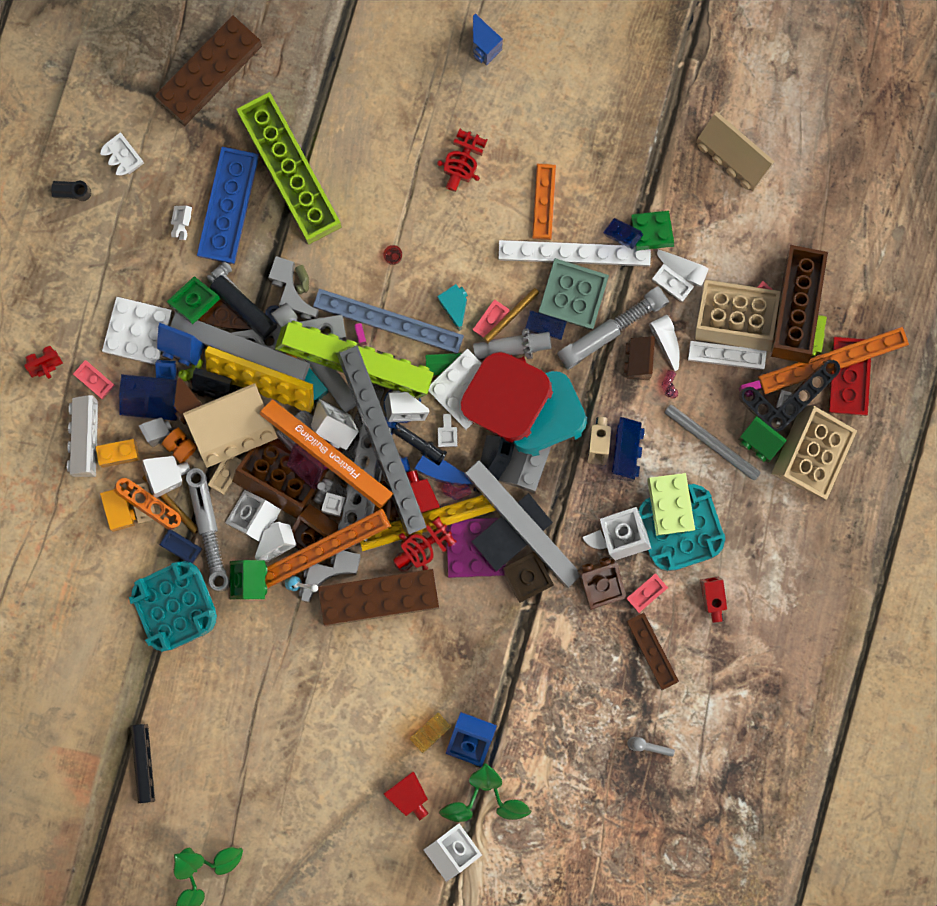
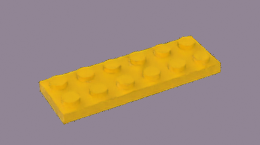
[205,346,314,413]

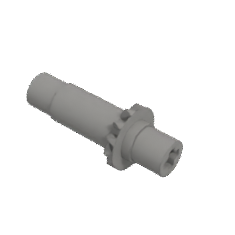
[473,329,552,360]

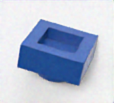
[155,360,177,381]

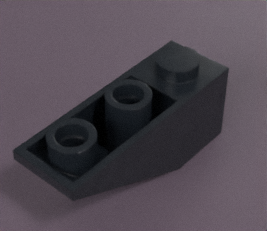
[473,435,514,494]

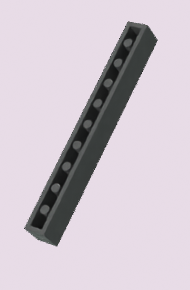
[336,345,426,534]

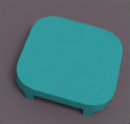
[513,371,588,457]
[638,484,726,572]
[129,561,217,652]

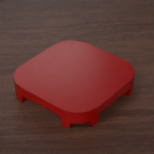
[461,352,553,443]

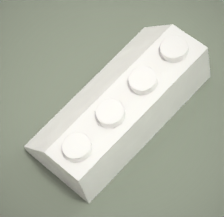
[67,395,98,477]

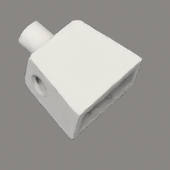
[142,456,190,498]

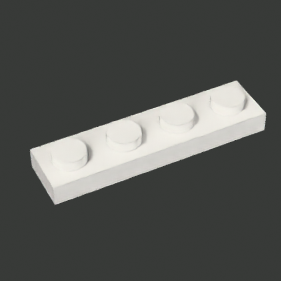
[688,341,766,370]

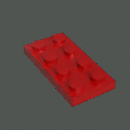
[829,337,871,416]

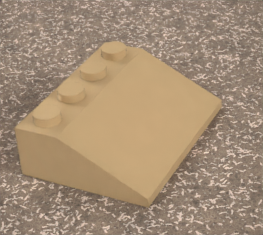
[696,111,775,191]
[695,280,781,352]
[183,383,278,468]
[771,405,857,500]

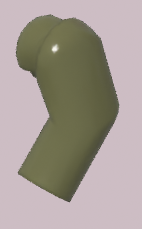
[295,265,309,294]

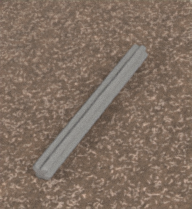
[665,405,760,480]

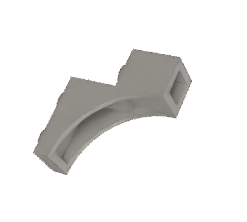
[268,256,319,320]
[299,551,361,603]

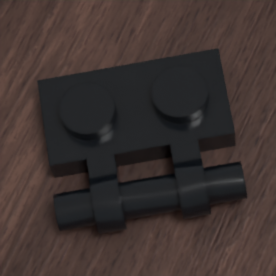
[191,368,232,400]

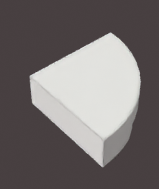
[582,530,607,549]

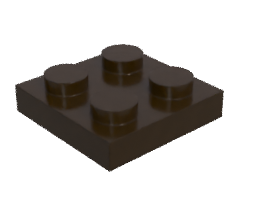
[502,552,554,603]

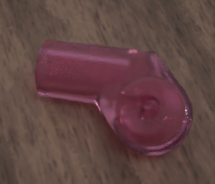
[661,370,678,399]
[443,483,472,500]

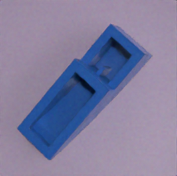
[414,456,474,486]

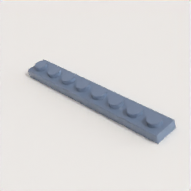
[313,289,464,354]

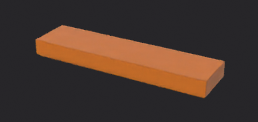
[532,164,556,240]

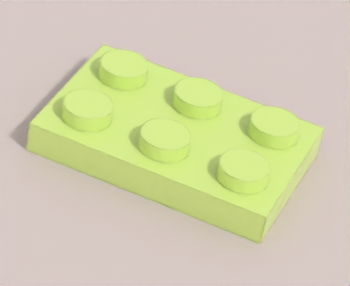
[647,473,695,536]

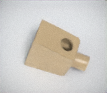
[587,417,611,465]

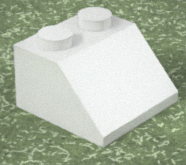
[311,399,359,450]
[225,490,281,542]
[600,507,651,560]
[424,824,482,882]

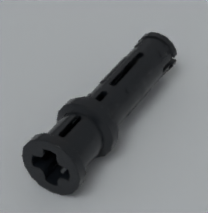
[391,422,447,466]

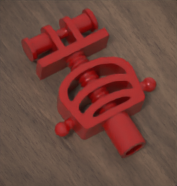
[437,128,488,192]
[393,516,457,570]

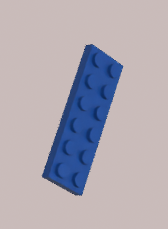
[197,147,259,265]

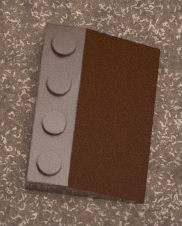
[232,438,329,519]

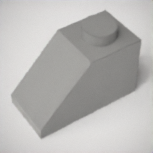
[139,417,173,447]

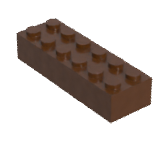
[155,15,262,126]
[770,245,828,364]
[318,569,439,627]

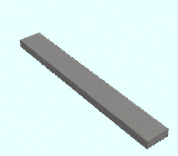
[170,312,310,381]
[464,460,579,588]

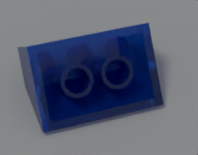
[119,374,177,421]
[611,417,645,482]

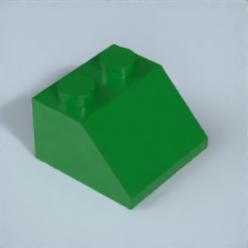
[738,416,787,463]
[230,560,267,600]

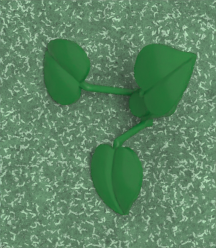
[439,763,532,822]
[173,847,243,906]

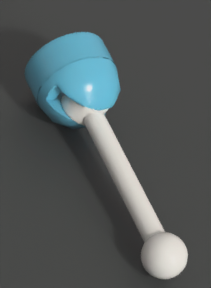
[285,576,318,592]

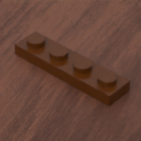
[626,613,679,691]

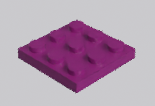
[446,518,506,578]

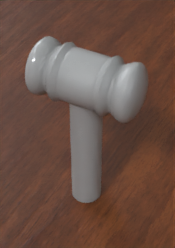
[207,261,239,290]
[313,478,334,505]
[627,737,675,757]

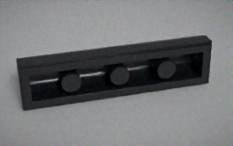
[210,275,277,340]
[131,724,155,804]

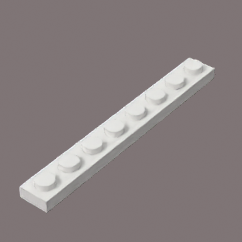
[499,240,651,267]

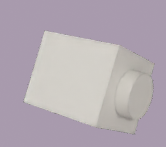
[384,391,429,422]
[255,522,296,562]

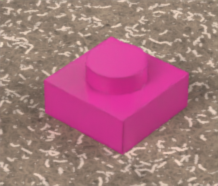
[739,380,761,397]

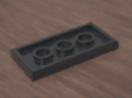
[471,493,553,572]

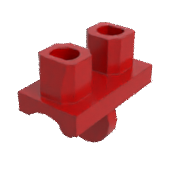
[24,346,63,379]

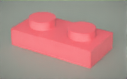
[473,299,510,338]
[73,360,115,400]
[626,573,668,613]

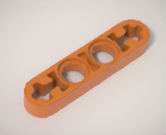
[114,478,181,530]

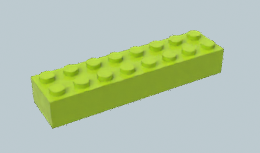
[236,92,342,245]
[275,321,434,398]

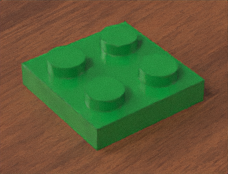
[631,211,674,251]
[167,276,220,325]

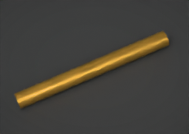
[483,288,539,344]
[142,475,198,534]

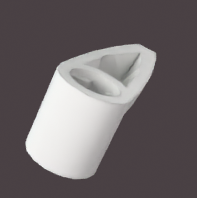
[657,249,709,287]
[649,315,680,371]

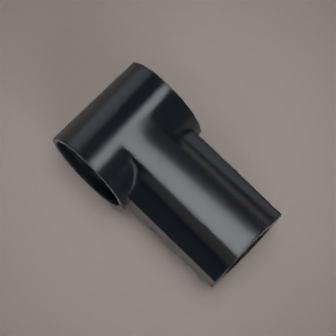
[51,180,92,201]

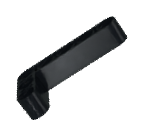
[739,360,840,432]

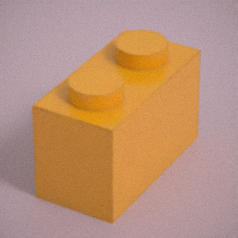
[96,439,140,468]
[100,487,137,532]

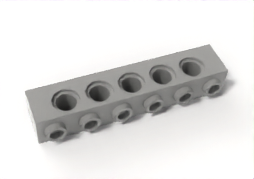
[232,315,347,360]
[338,424,391,541]

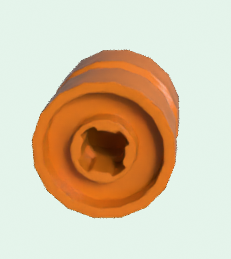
[162,427,198,464]

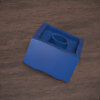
[473,13,503,65]
[157,323,206,366]
[445,712,497,767]

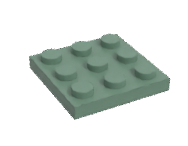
[538,258,609,330]

